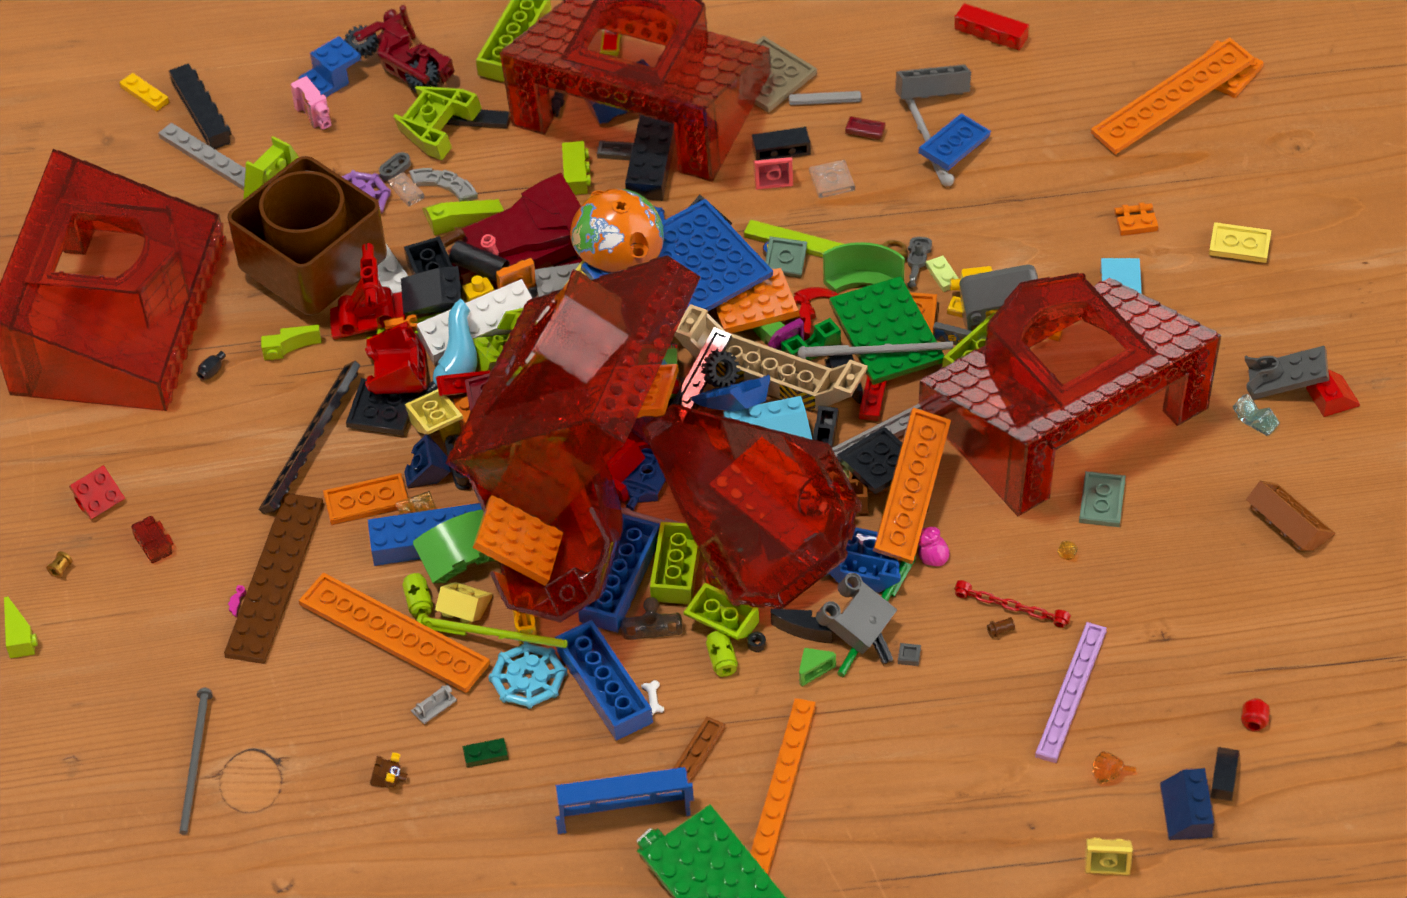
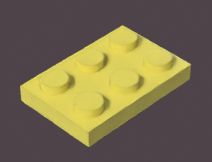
[1209,222,1271,263]

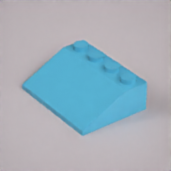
[724,396,816,461]

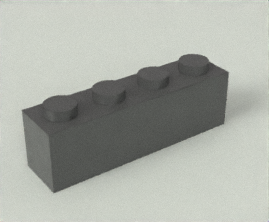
[895,64,971,100]

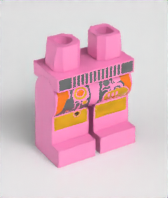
[291,76,331,130]

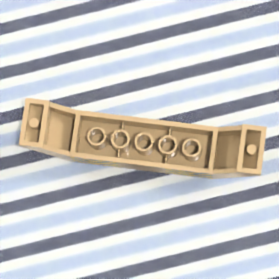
[673,304,868,411]

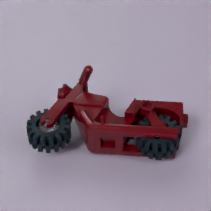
[344,5,455,93]

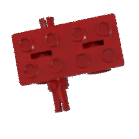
[330,243,406,339]

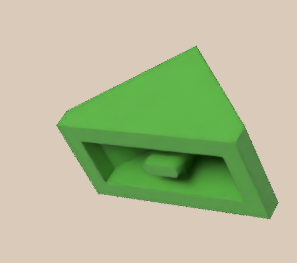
[799,648,836,686]

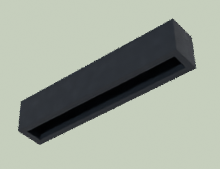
[169,63,232,149]

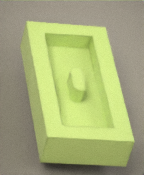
[926,256,959,292]

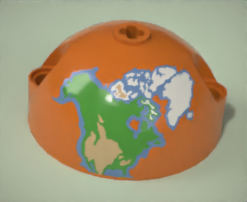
[570,189,664,273]

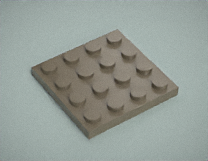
[715,36,817,113]

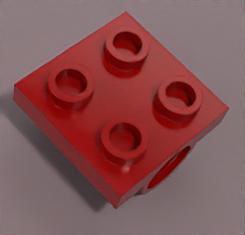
[69,465,125,520]

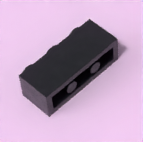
[752,126,811,160]

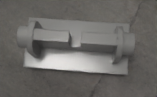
[411,685,457,724]

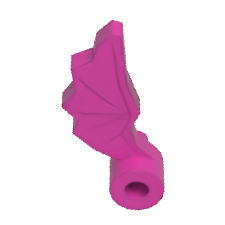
[228,585,247,617]

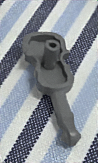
[907,237,932,288]

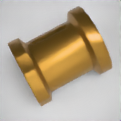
[46,551,73,578]

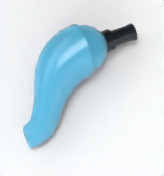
[415,299,478,399]

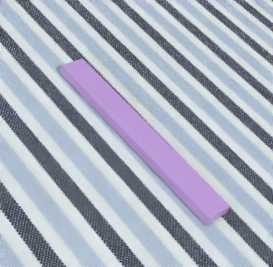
[1035,622,1107,763]

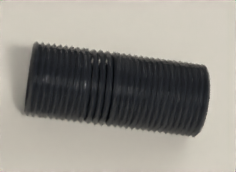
[449,240,510,282]

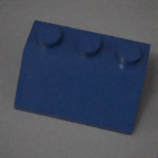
[1160,768,1214,840]

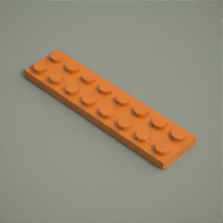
[873,407,951,564]

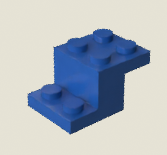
[298,36,361,97]

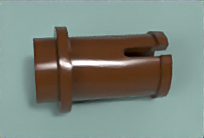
[440,227,466,248]
[987,617,1015,637]

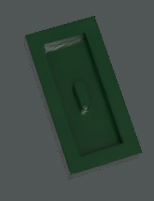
[462,738,509,768]

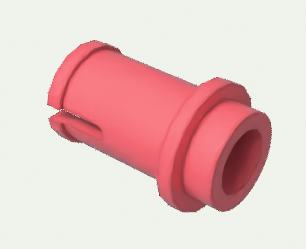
[481,234,499,255]

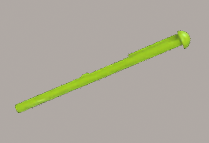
[417,613,567,648]

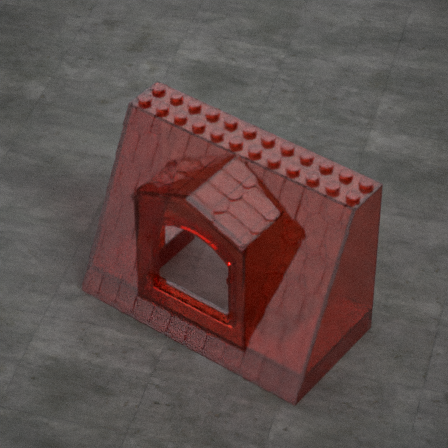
[500,0,771,182]
[0,149,227,411]
[445,255,701,526]
[918,273,1221,517]

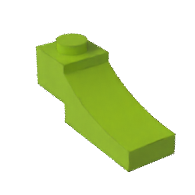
[261,325,321,360]

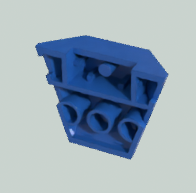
[691,375,770,411]
[820,527,901,592]

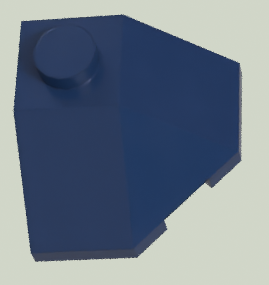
[404,434,450,488]

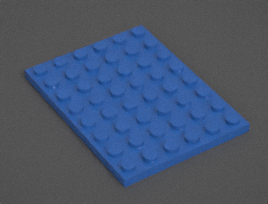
[581,198,773,344]

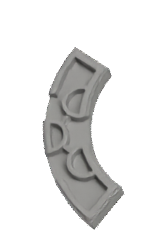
[409,168,478,202]

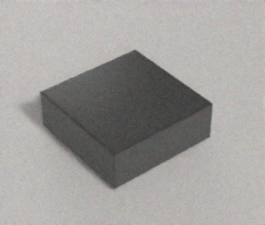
[898,643,921,666]

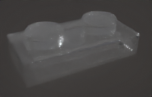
[388,172,424,206]

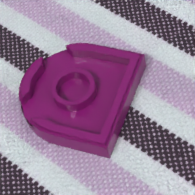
[768,318,804,351]

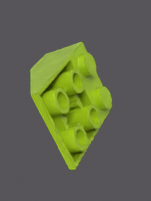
[472,334,513,373]

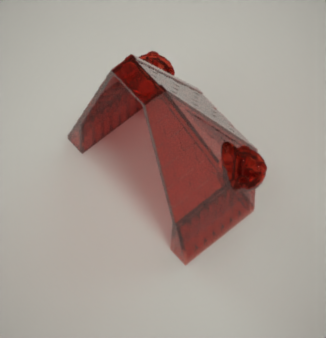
[642,404,862,609]

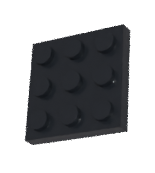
[346,378,418,435]
[837,426,902,494]

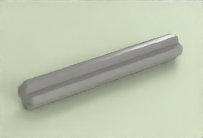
[789,91,861,105]

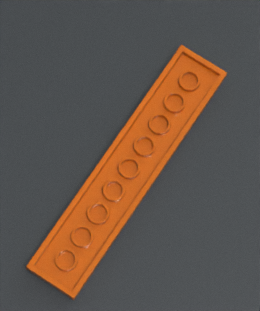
[1091,38,1255,155]
[299,572,490,693]

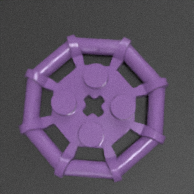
[342,170,391,214]

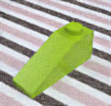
[4,597,38,658]

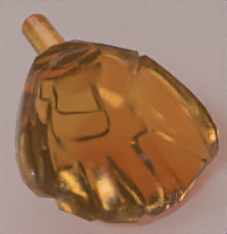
[1092,751,1136,784]

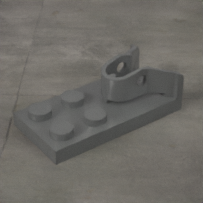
[1244,346,1329,400]

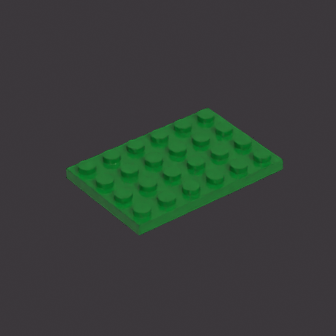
[829,276,945,385]
[640,804,786,898]

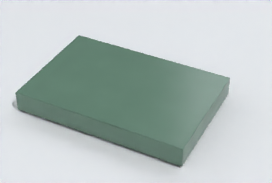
[1079,471,1126,527]

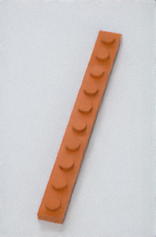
[750,698,816,874]

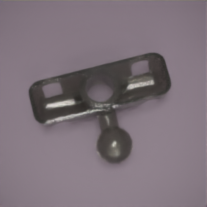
[621,597,683,640]

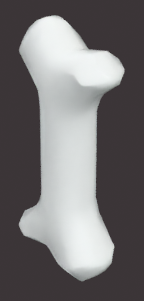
[642,680,664,715]

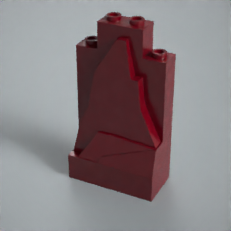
[448,173,581,290]

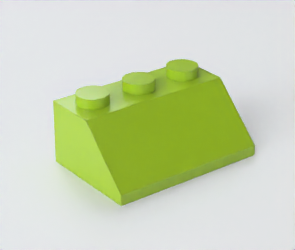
[683,583,759,640]

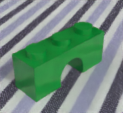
[781,318,841,361]

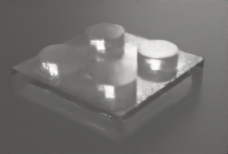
[809,160,855,198]

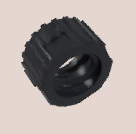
[747,631,766,652]

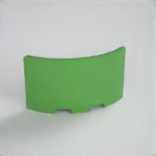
[823,242,905,293]
[413,509,497,583]

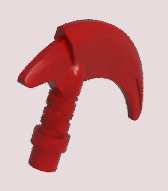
[793,287,839,320]

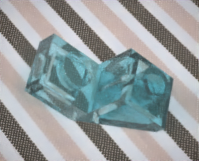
[1232,394,1280,436]

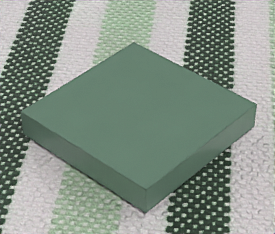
[765,236,807,278]

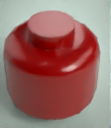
[1241,698,1270,731]

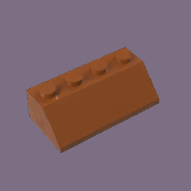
[1246,480,1335,551]

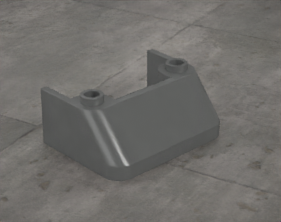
[959,265,1045,331]

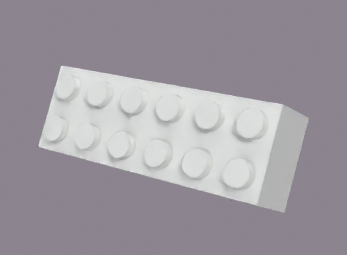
[417,279,536,365]

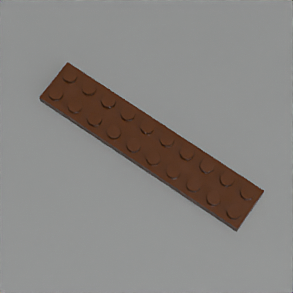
[224,493,324,664]

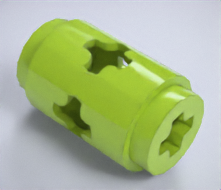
[402,573,433,618]
[706,631,738,677]

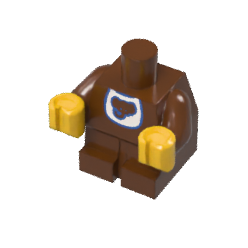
[370,752,408,787]

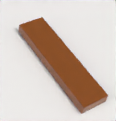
[673,716,726,783]

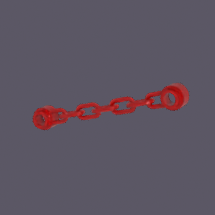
[954,580,1071,628]

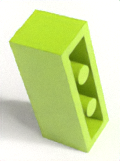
[562,141,591,195]

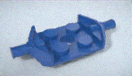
[622,441,675,511]

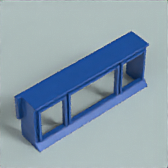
[555,767,694,834]

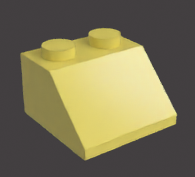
[435,582,493,624]
[1085,838,1132,875]

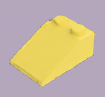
[405,389,463,435]

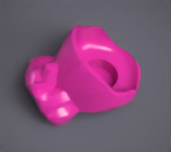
[918,527,950,566]

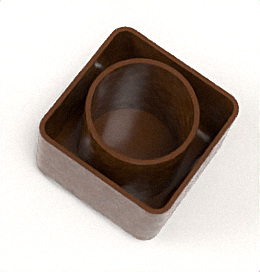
[227,156,387,315]

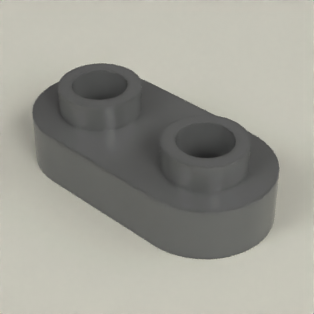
[379,152,411,181]

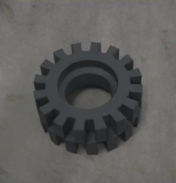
[701,351,740,387]

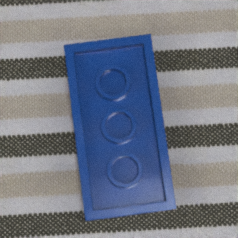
[918,113,991,171]

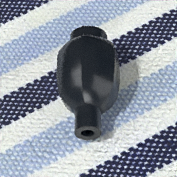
[196,351,226,381]

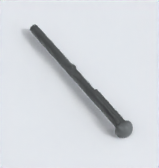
[179,687,213,835]

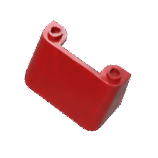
[365,321,427,394]

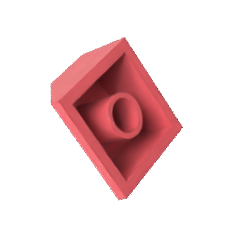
[753,157,793,189]

